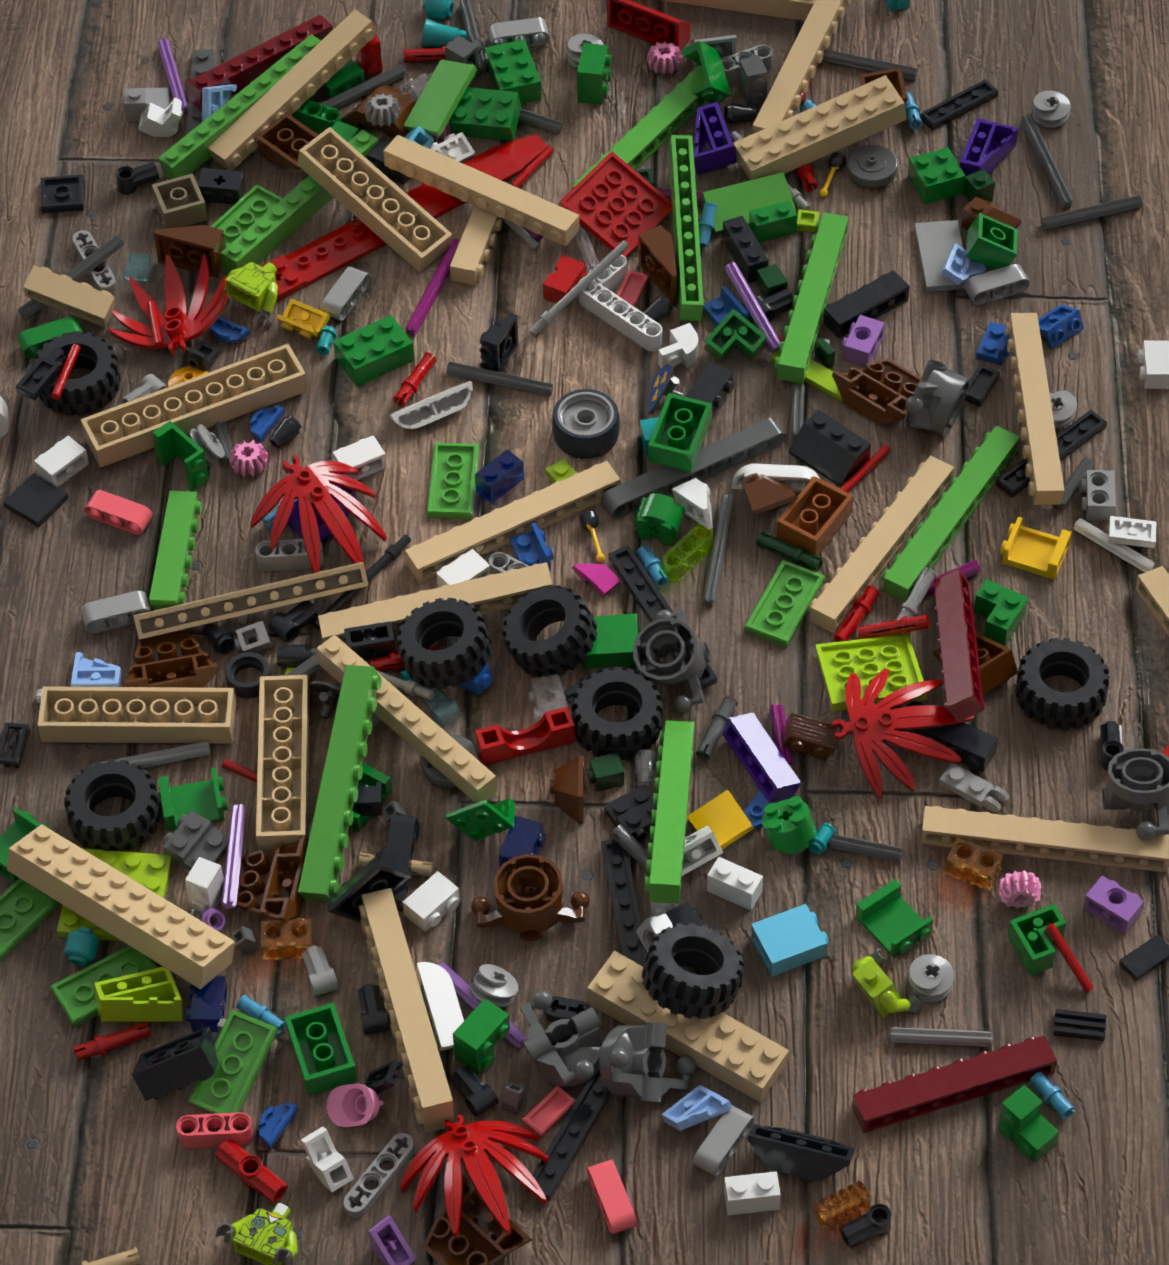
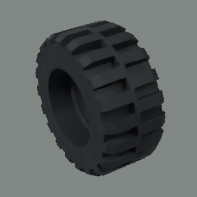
[32,331,121,416]
[502,585,597,678]
[396,598,492,689]
[1016,638,1110,730]
[571,667,663,760]
[64,759,161,852]
[642,923,744,1019]

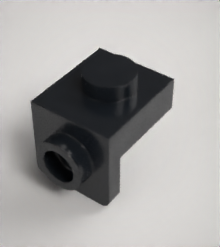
[185,341,220,372]

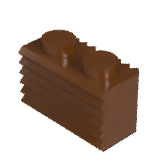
[783,713,837,759]

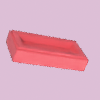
[617,270,649,308]
[522,1086,576,1139]

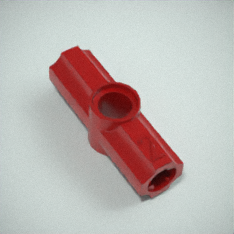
[215,1139,288,1204]

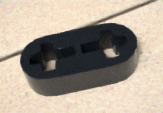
[544,996,590,1022]

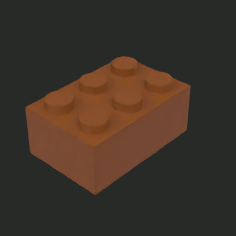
[776,476,853,556]

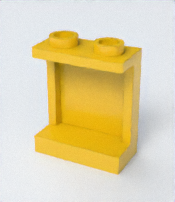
[1000,517,1071,580]

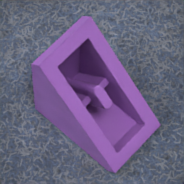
[368,1216,416,1265]

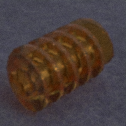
[812,1180,871,1231]

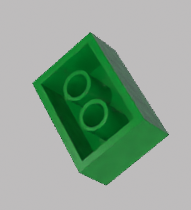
[485,39,542,104]
[449,87,521,141]
[333,315,414,387]
[648,393,712,472]
[285,1003,357,1096]

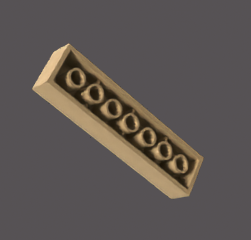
[733,75,907,181]
[298,127,452,272]
[256,675,310,852]
[37,687,236,744]
[586,951,789,1103]

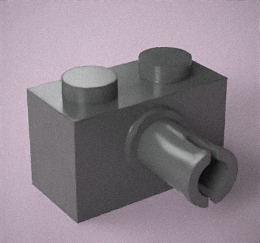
[445,36,485,85]

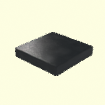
[41,174,84,214]
[3,473,68,527]

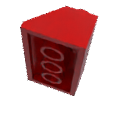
[607,0,691,51]

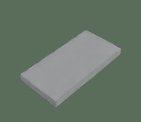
[914,220,964,292]

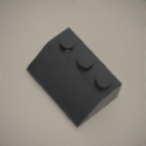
[789,410,871,487]
[327,848,411,922]
[132,1026,218,1101]

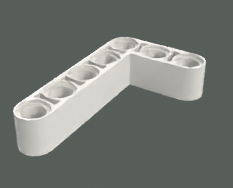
[578,255,662,351]

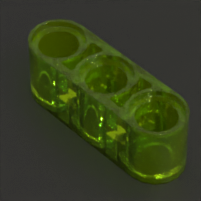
[663,524,713,582]

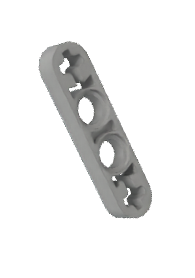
[73,230,117,293]
[344,1133,414,1218]

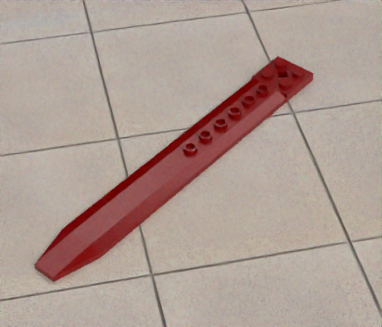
[261,134,548,302]

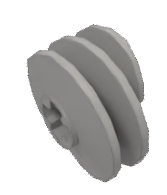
[567,34,603,69]
[1032,91,1071,128]
[1050,390,1077,428]
[190,424,225,466]
[909,954,954,1002]
[470,964,518,1007]

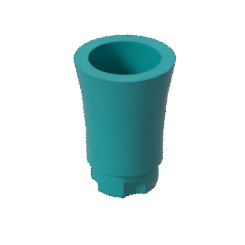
[421,19,467,48]

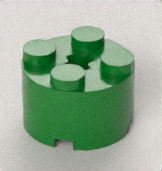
[633,493,686,545]
[762,796,817,854]

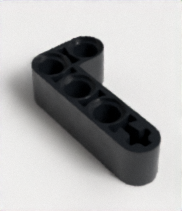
[386,814,420,912]

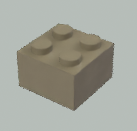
[152,174,208,229]

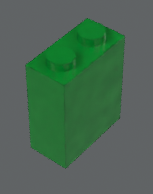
[583,614,638,669]

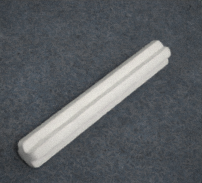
[1073,518,1154,573]

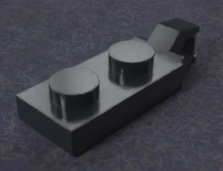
[15,347,66,401]

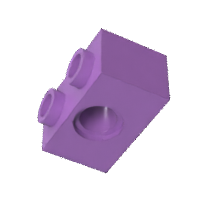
[841,315,885,367]
[1083,876,1144,934]

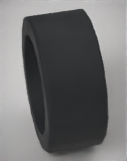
[225,652,271,698]

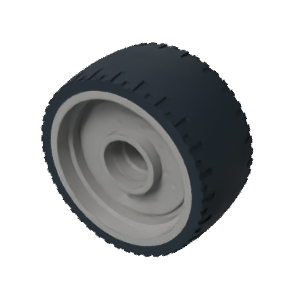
[552,389,620,459]

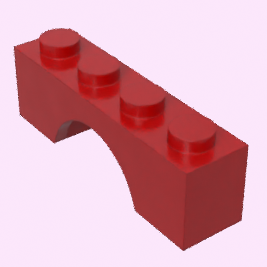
[475,707,575,765]

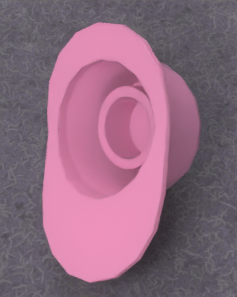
[326,1084,384,1127]

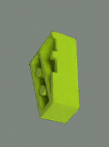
[94,967,183,1022]

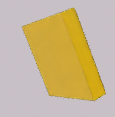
[687,790,754,849]

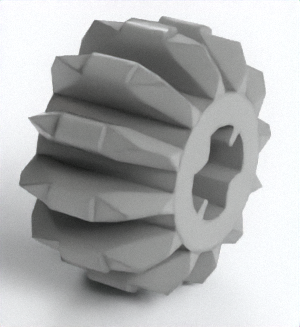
[364,93,400,127]

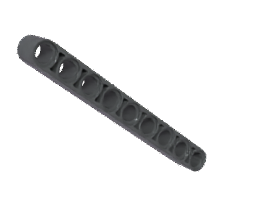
[601,418,787,519]

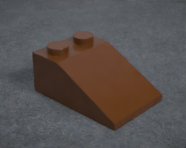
[256,113,318,170]
[153,225,226,278]
[638,225,677,306]
[933,633,1018,695]

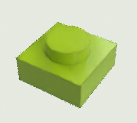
[545,459,577,483]

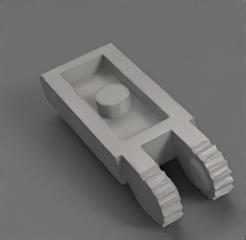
[939,763,1009,813]

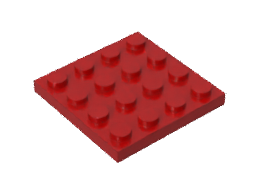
[558,151,672,257]

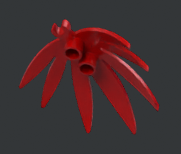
[109,254,229,355]
[250,455,387,573]
[832,669,974,799]
[400,1114,550,1239]

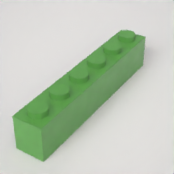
[149,490,202,611]

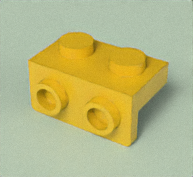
[276,299,331,339]

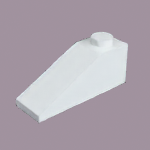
[672,478,713,530]

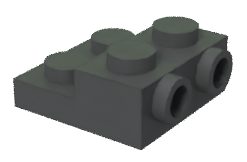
[162,811,229,871]

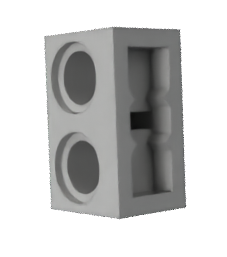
[1081,470,1116,521]

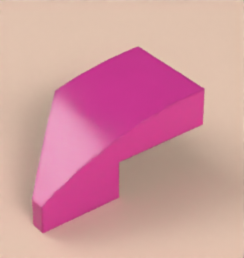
[572,564,621,597]

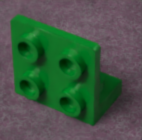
[446,798,515,841]

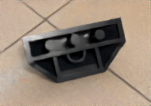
[747,1124,855,1182]

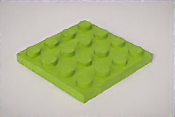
[815,634,927,711]
[57,848,173,941]

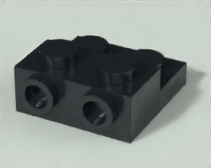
[479,312,519,372]
[604,784,657,842]

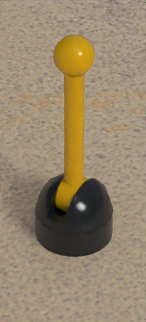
[819,152,846,197]
[579,511,605,562]

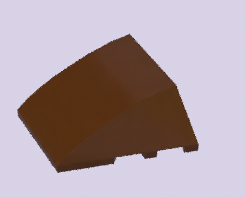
[341,85,420,137]
[832,359,923,426]
[124,630,219,688]
[236,836,308,921]
[422,1175,532,1265]

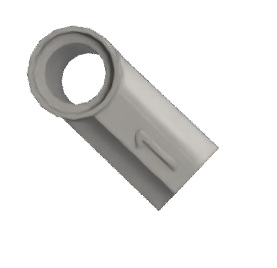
[122,374,168,404]
[302,945,339,997]

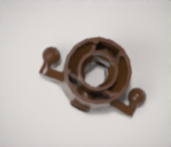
[471,854,590,941]

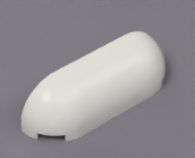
[390,381,473,429]
[731,464,820,492]
[415,962,464,1051]

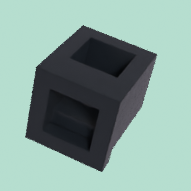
[352,782,383,816]

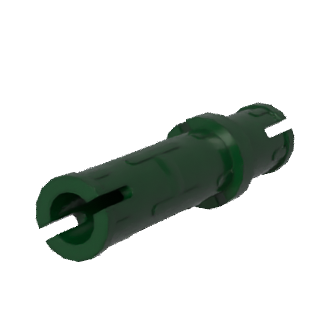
[756,532,824,572]

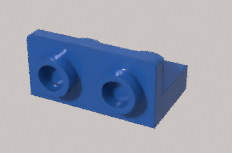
[703,286,750,327]
[1038,304,1084,349]
[976,322,1010,365]
[510,523,554,570]

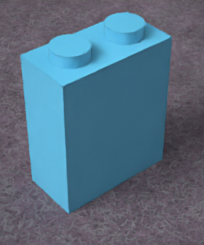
[751,904,829,977]

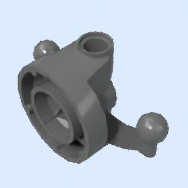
[905,360,970,436]
[633,609,711,713]
[1102,748,1169,841]
[520,990,603,1087]
[600,1022,696,1102]

